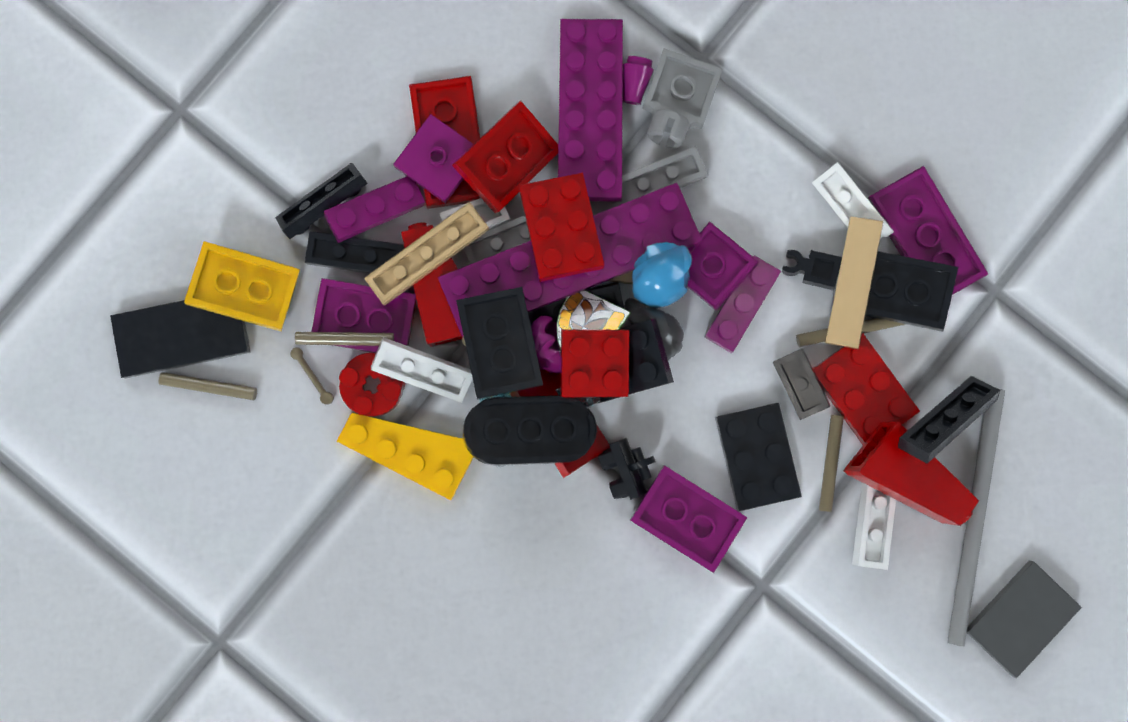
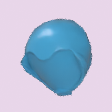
[632,242,692,308]

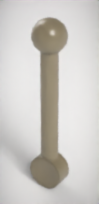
[290,347,334,405]

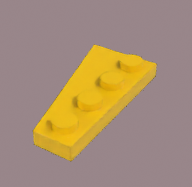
[337,413,474,500]

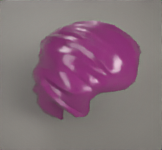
[531,316,561,374]

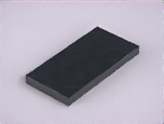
[110,300,251,379]

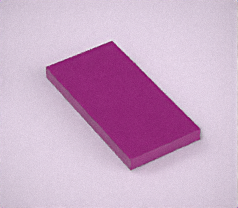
[868,166,988,295]

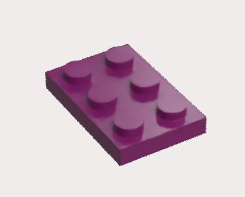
[311,278,417,353]
[630,465,748,573]

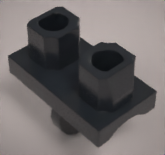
[598,438,656,500]

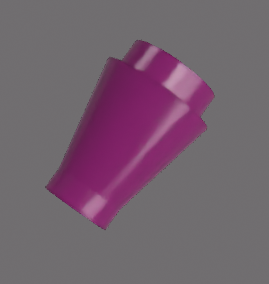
[623,56,654,105]

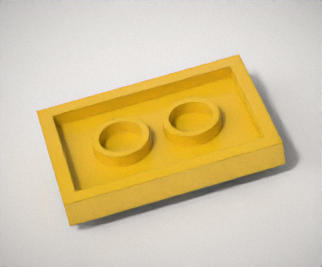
[184,241,300,332]

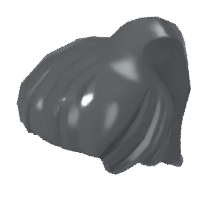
[624,298,684,361]

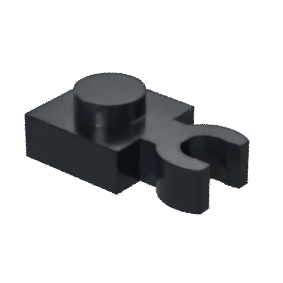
[782,250,842,291]

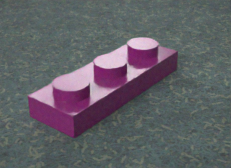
[324,176,425,243]
[704,255,781,353]

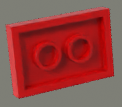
[452,101,558,213]
[519,172,605,282]
[813,333,920,445]

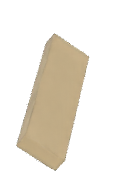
[364,202,490,306]
[825,216,883,349]

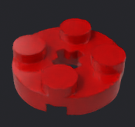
[339,353,405,417]

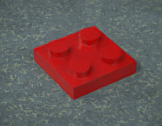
[561,329,629,397]

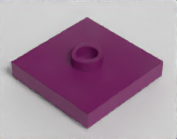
[393,114,473,204]
[687,222,758,311]

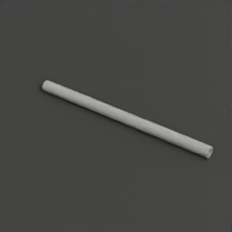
[947,389,1005,646]

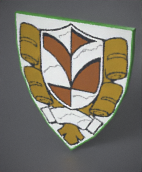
[557,290,631,350]

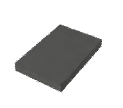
[967,560,1082,679]

